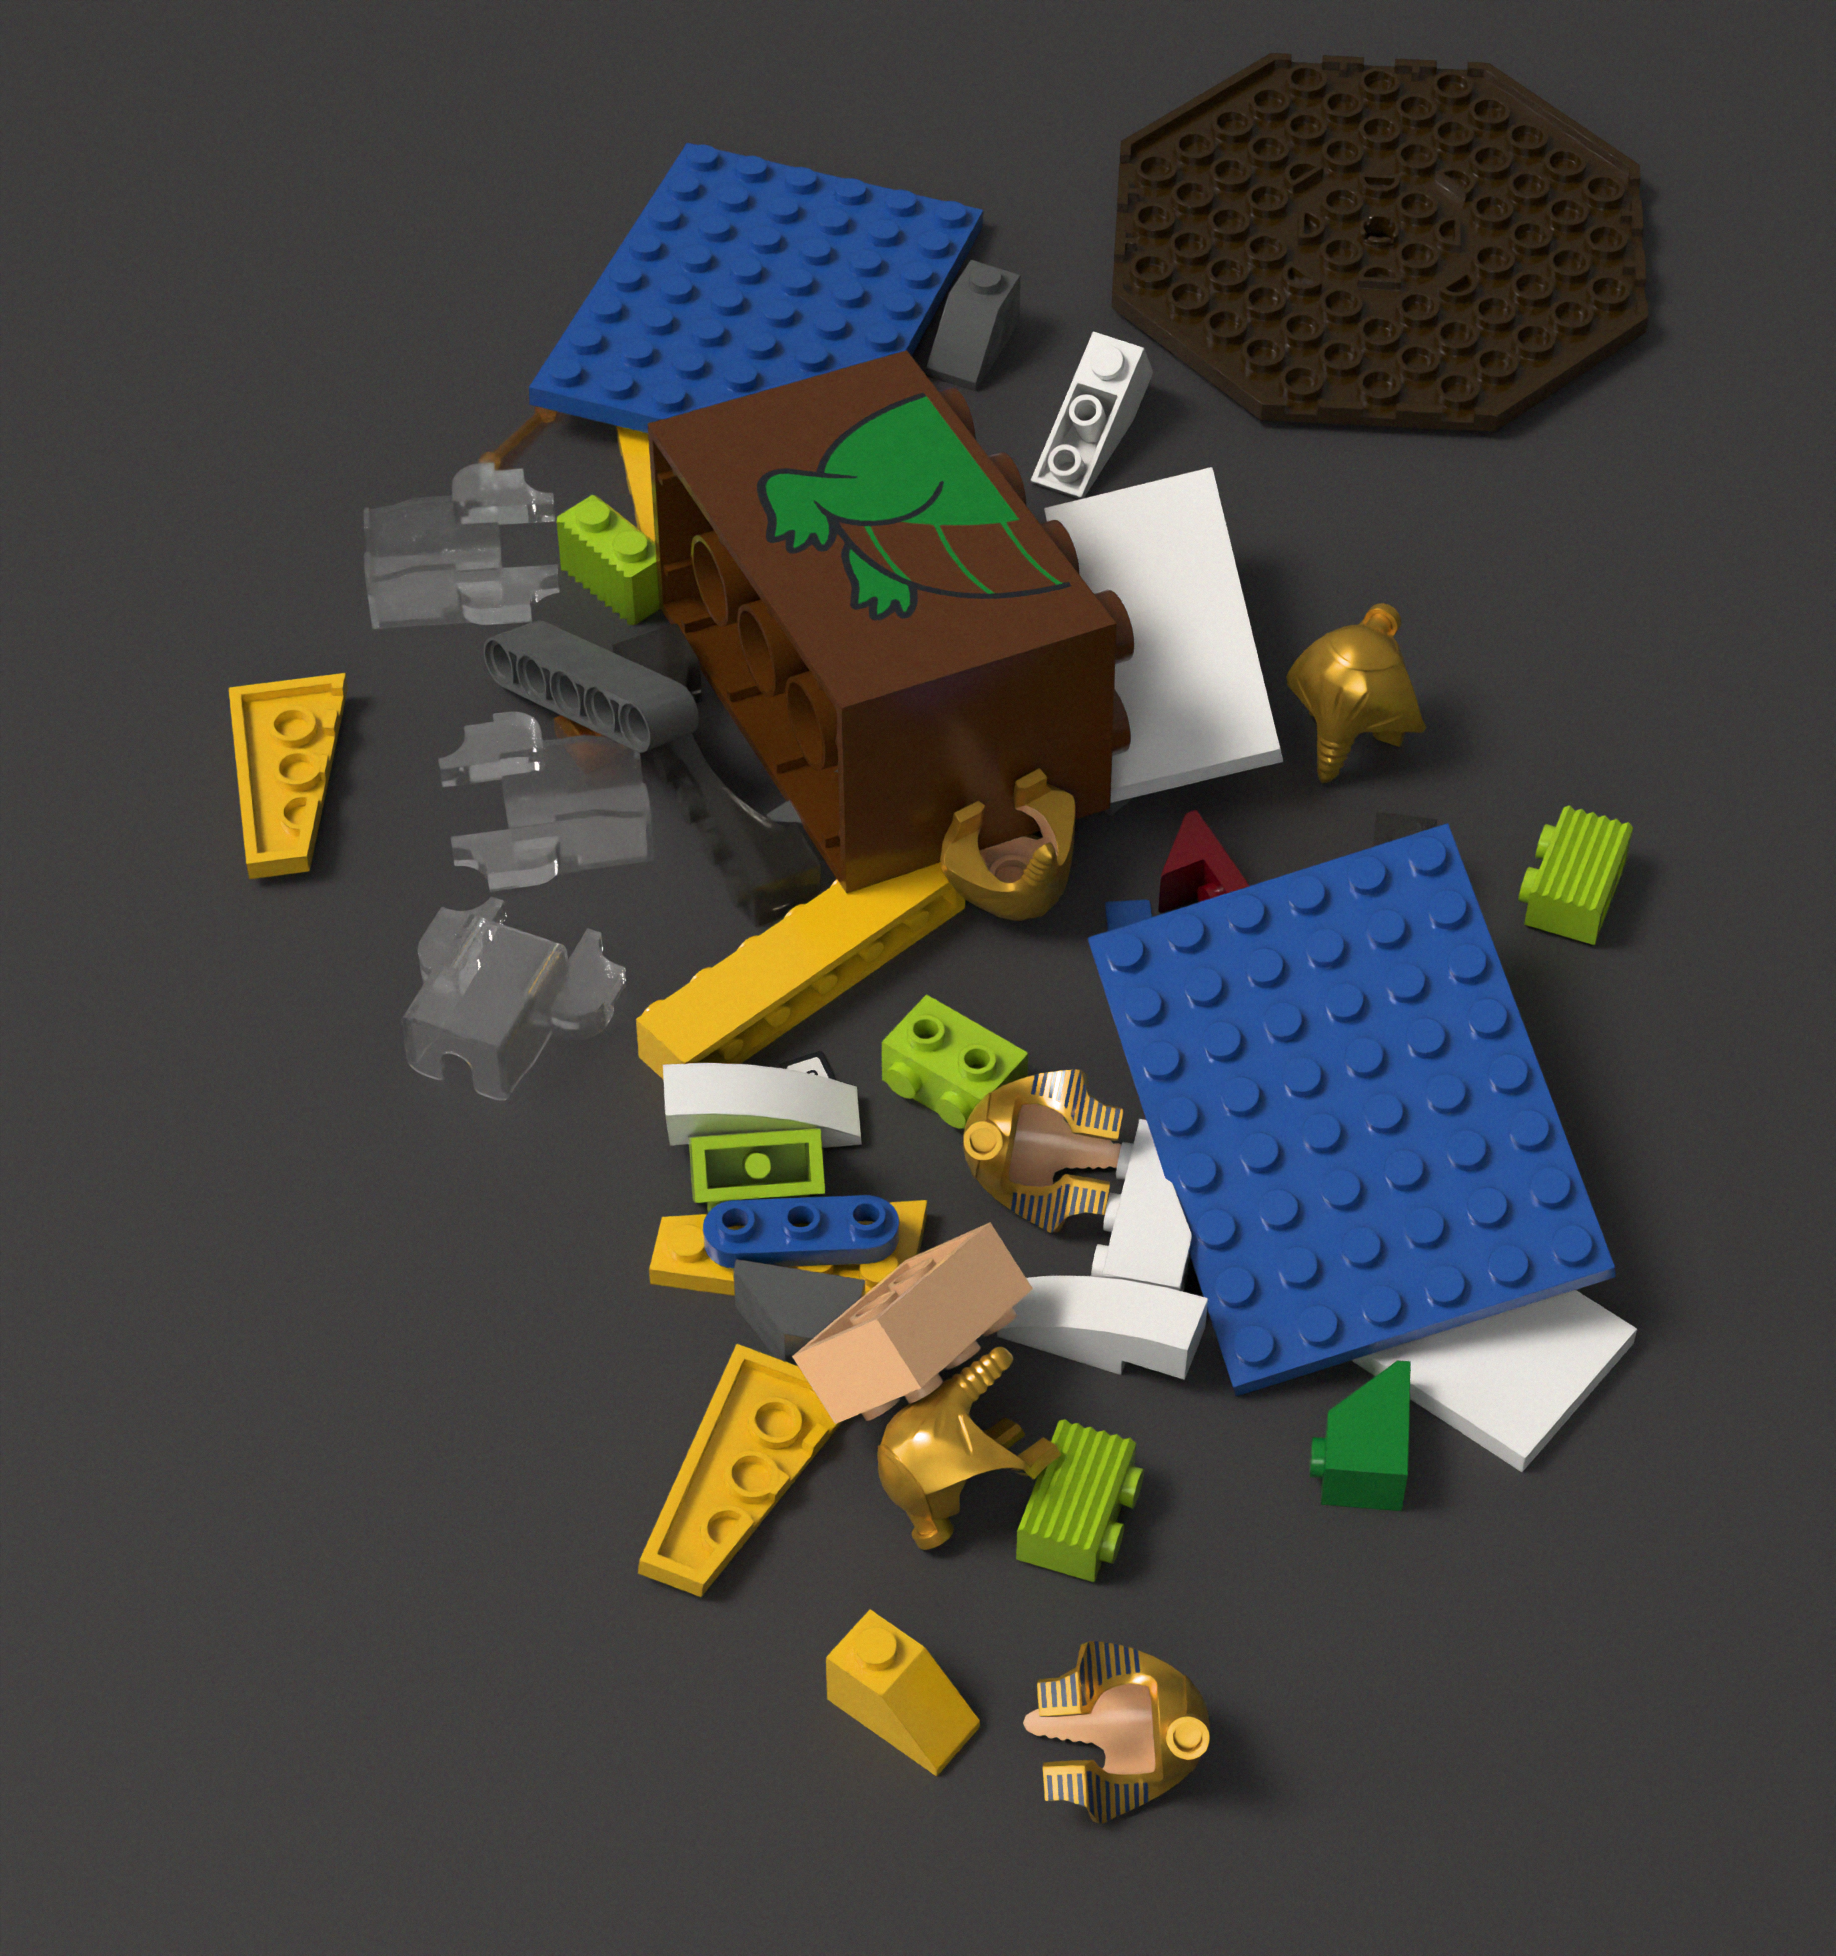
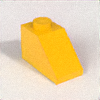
[826,1609,980,1777]

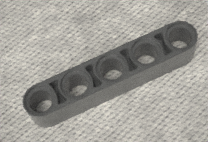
[483,620,699,753]

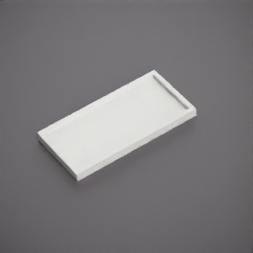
[1044,467,1283,803]
[1351,1290,1637,1472]

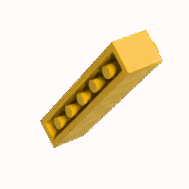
[636,862,965,1080]

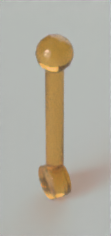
[479,406,557,474]

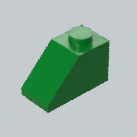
[1309,1360,1411,1511]

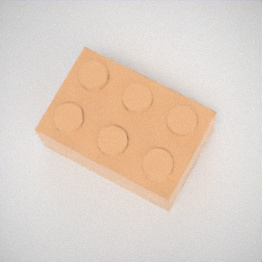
[792,1222,1033,1424]

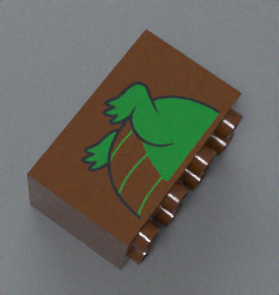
[648,350,1134,893]

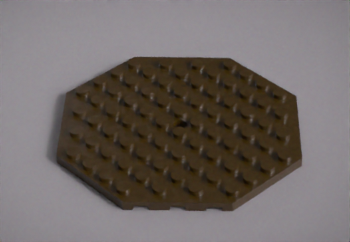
[1111,53,1649,432]

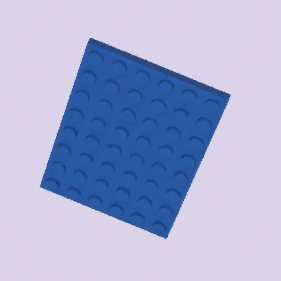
[529,143,984,433]
[1088,823,1616,1396]

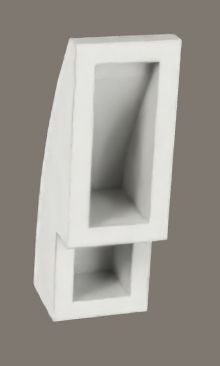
[663,1063,862,1148]
[997,1276,1208,1380]

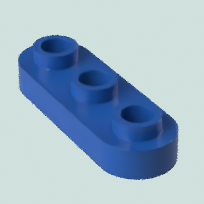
[703,1195,899,1268]

